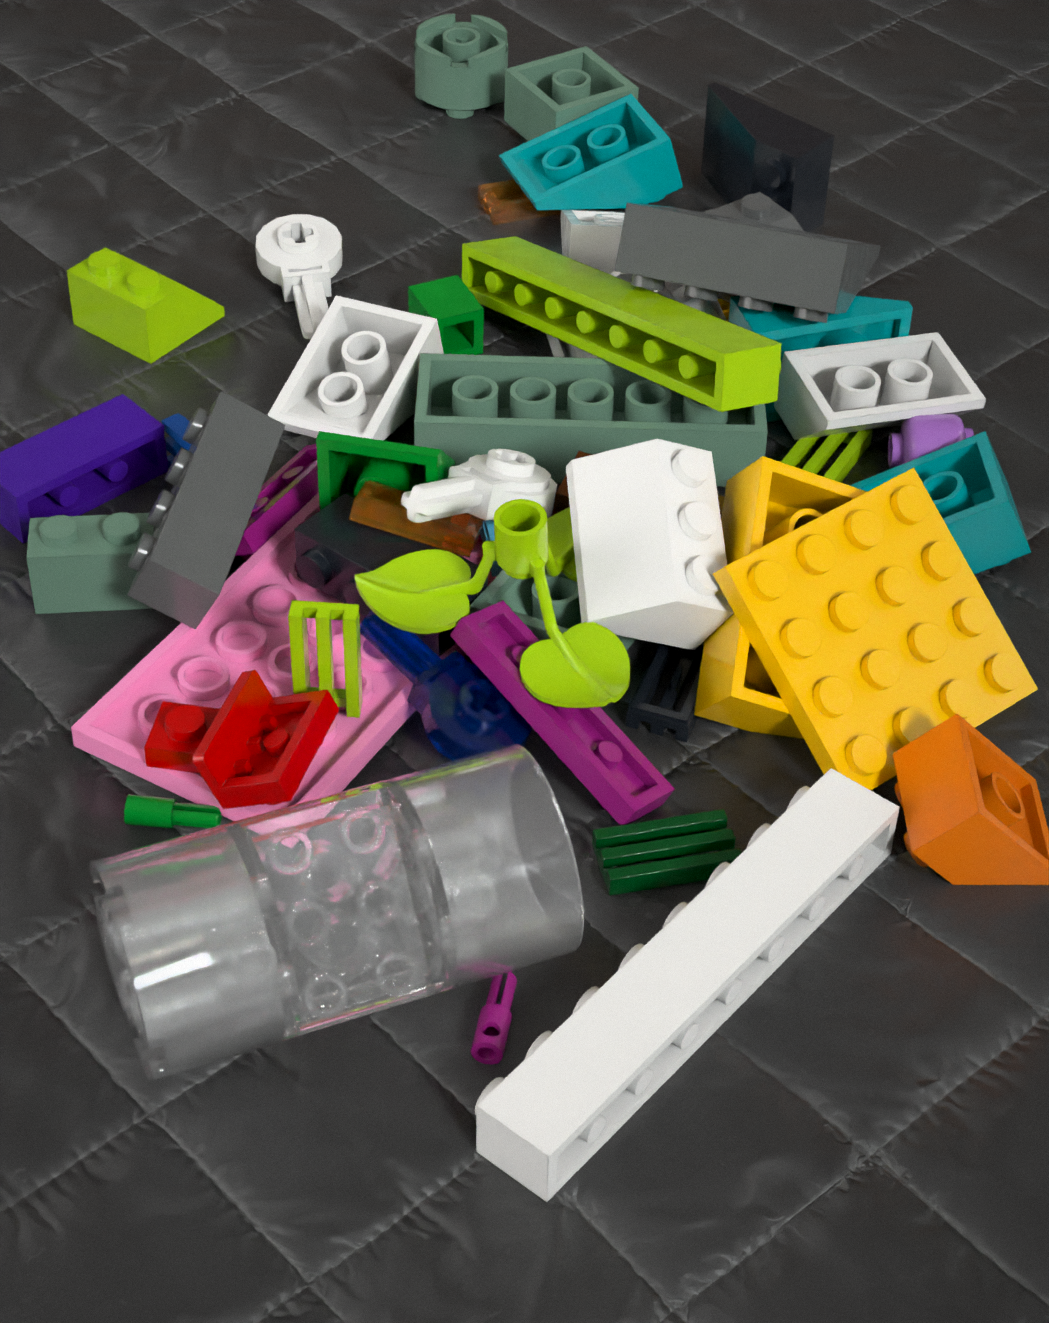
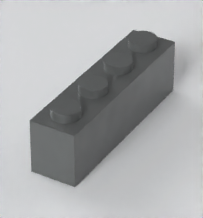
[127,391,286,629]

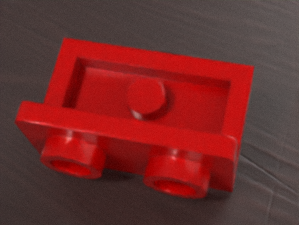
[193,670,340,809]

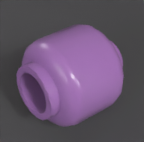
[888,413,974,468]

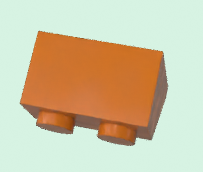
[893,713,1049,885]

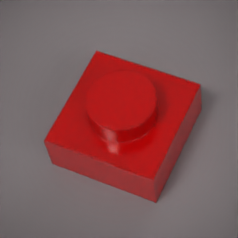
[144,701,220,774]

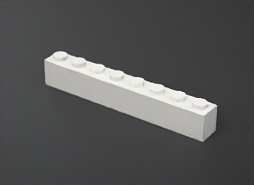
[475,768,899,1202]

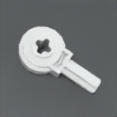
[255,214,343,339]
[401,449,557,523]

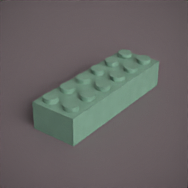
[414,353,768,488]

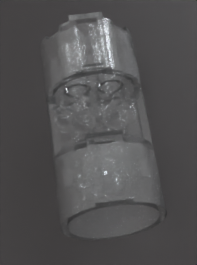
[90,744,584,1081]

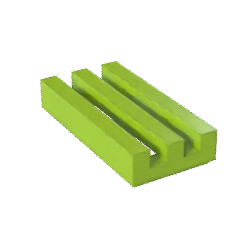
[781,429,873,483]
[288,600,363,718]

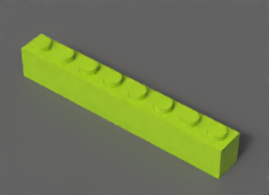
[462,236,782,412]

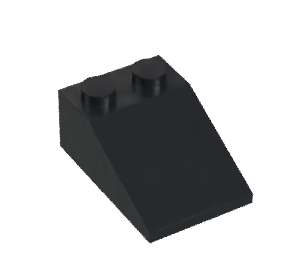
[701,82,834,232]

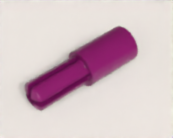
[470,970,517,1065]

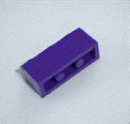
[0,394,168,544]

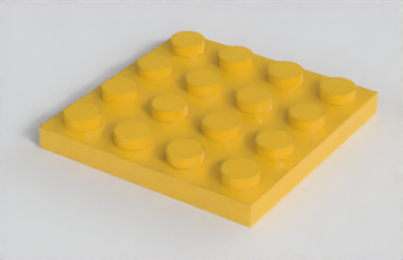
[713,468,1038,790]

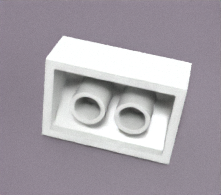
[774,332,986,440]
[566,439,734,650]

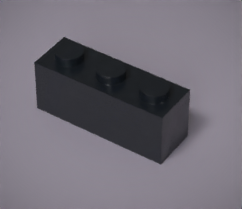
[294,493,488,657]

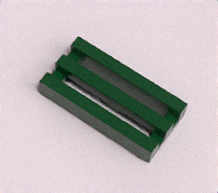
[592,809,742,896]

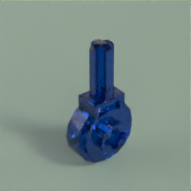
[360,610,532,769]

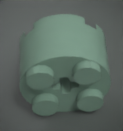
[414,14,508,119]

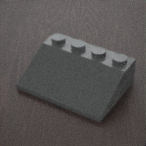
[615,203,881,323]

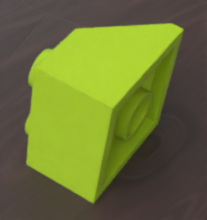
[67,247,225,364]

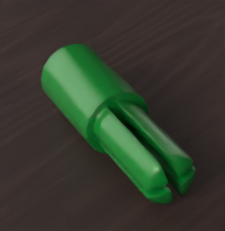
[124,794,222,829]

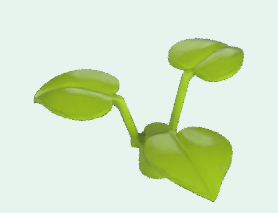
[355,499,630,708]

